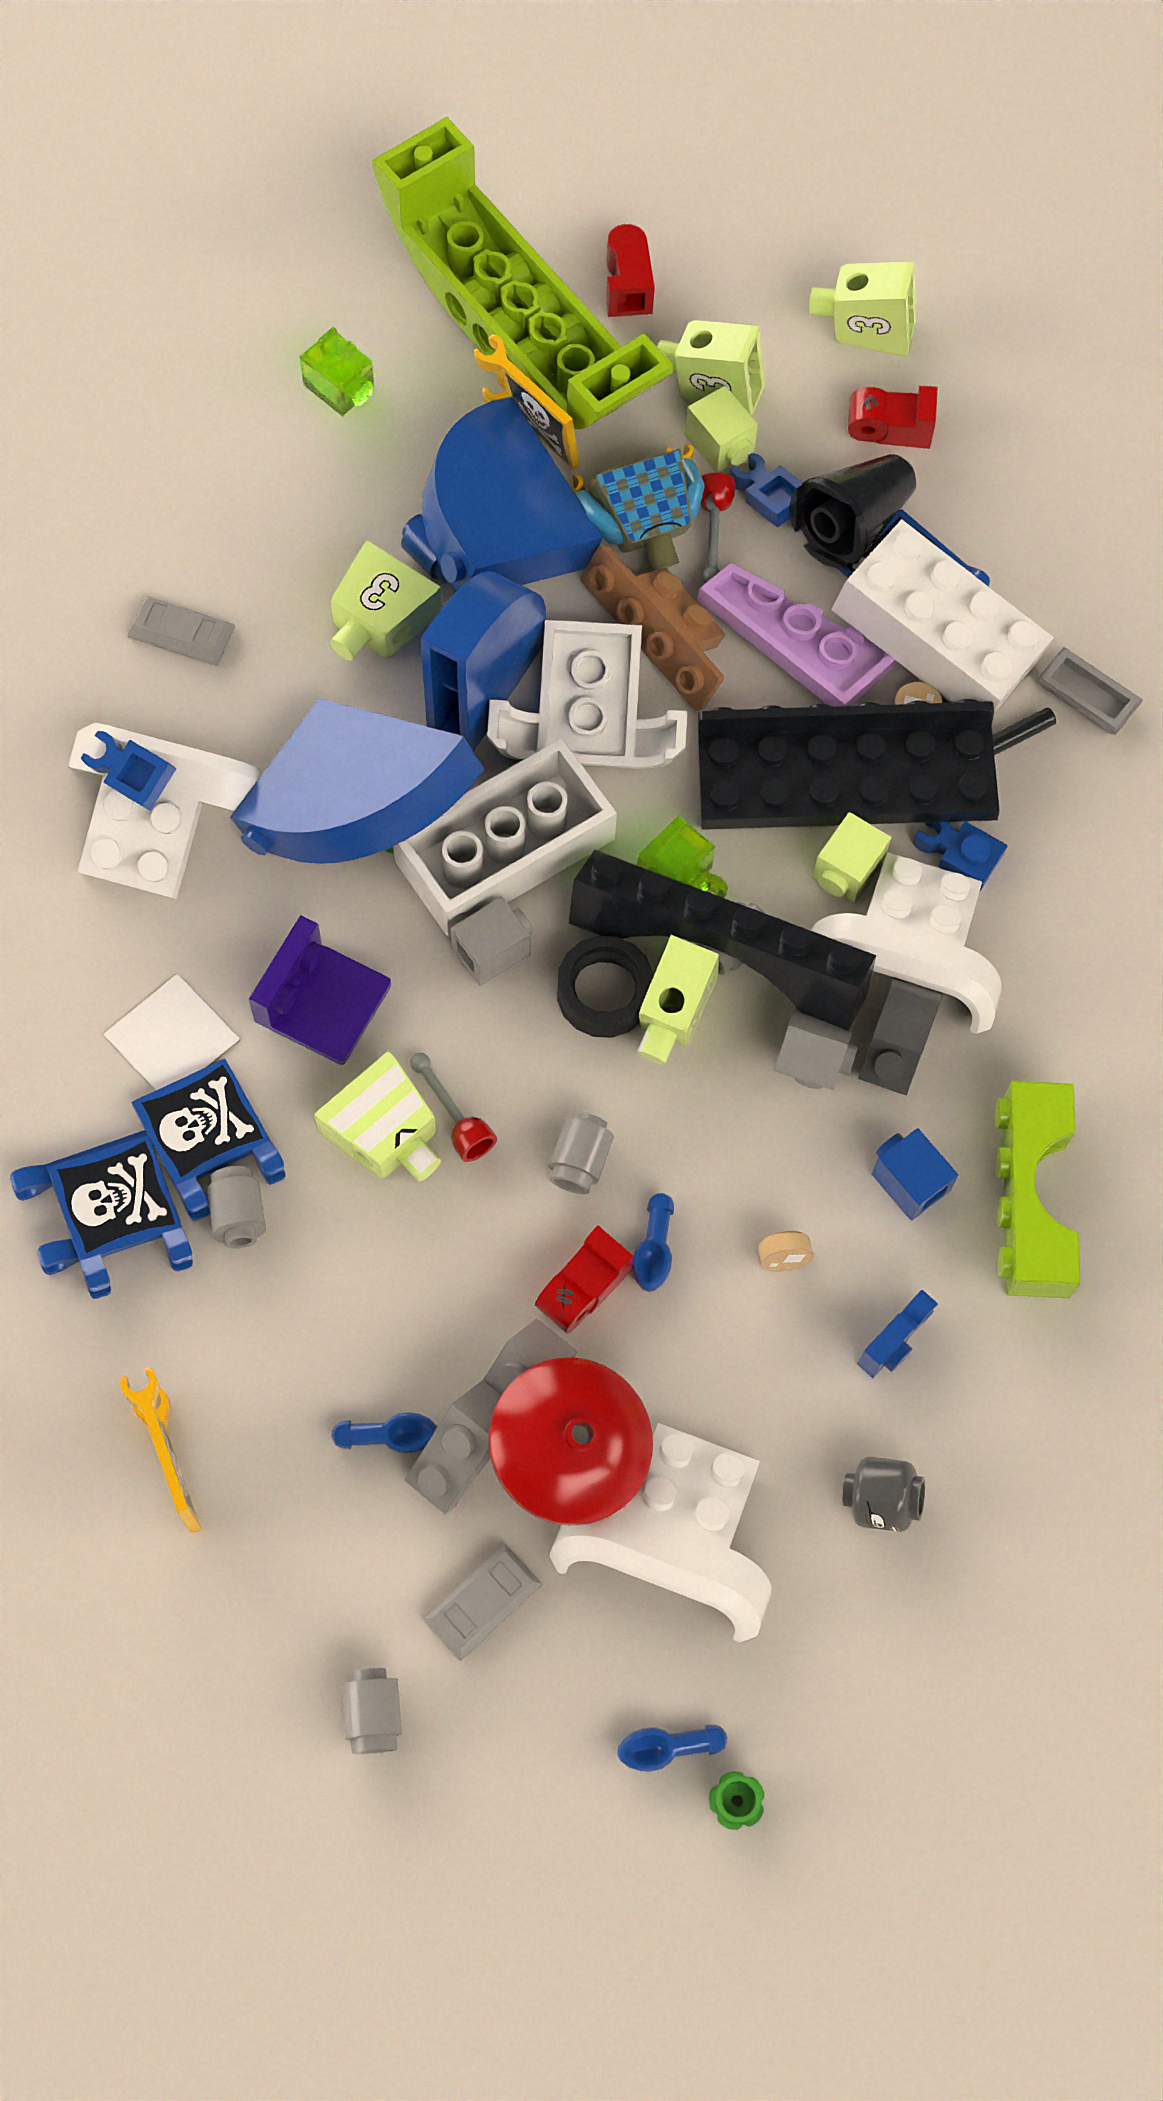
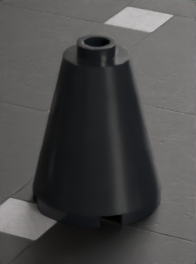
[789,454,916,569]

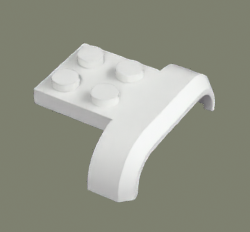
[487,620,687,769]
[68,723,262,899]
[810,852,1002,1034]
[549,1423,772,1643]

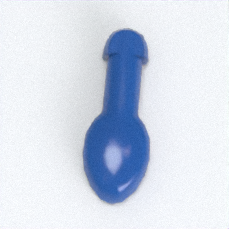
[632,1193,674,1292]
[331,1412,437,1453]
[617,1725,727,1772]

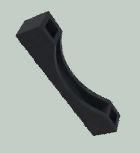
[568,849,877,1031]

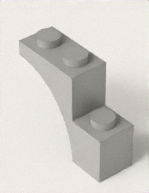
[404,1318,578,1515]

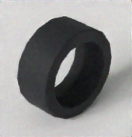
[557,936,654,1038]

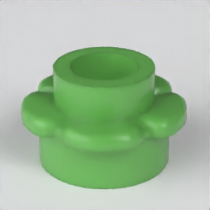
[709,1771,765,1830]

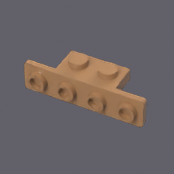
[581,545,725,711]

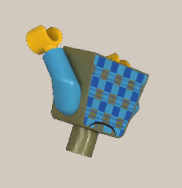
[572,444,705,571]

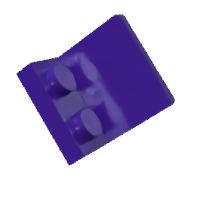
[249,915,391,1065]

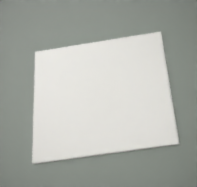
[103,974,240,1090]

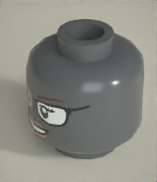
[842,1457,925,1532]

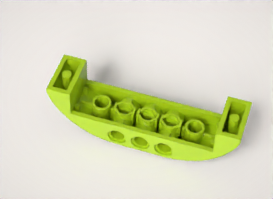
[372,117,673,430]

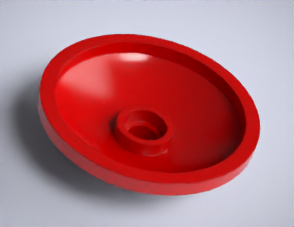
[488,1357,653,1526]

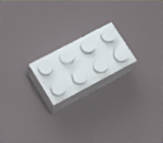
[831,519,1054,713]
[393,738,617,938]

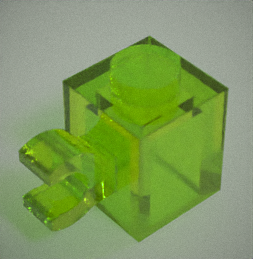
[300,327,374,416]
[637,815,728,898]

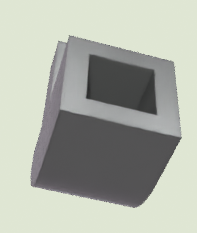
[858,978,943,1096]

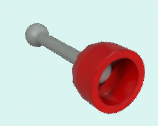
[700,473,735,583]
[410,1053,497,1162]

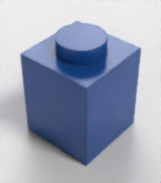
[871,1128,959,1221]

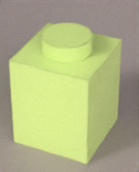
[685,385,758,473]
[812,812,892,903]

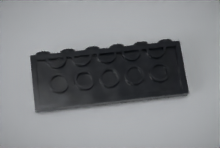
[698,699,1000,830]

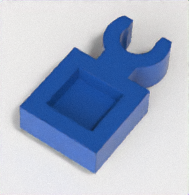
[730,453,803,527]
[81,731,177,811]
[912,821,1008,891]
[857,1290,938,1378]

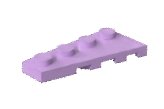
[697,563,899,707]

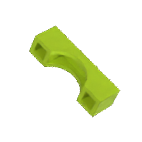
[995,1081,1080,1298]

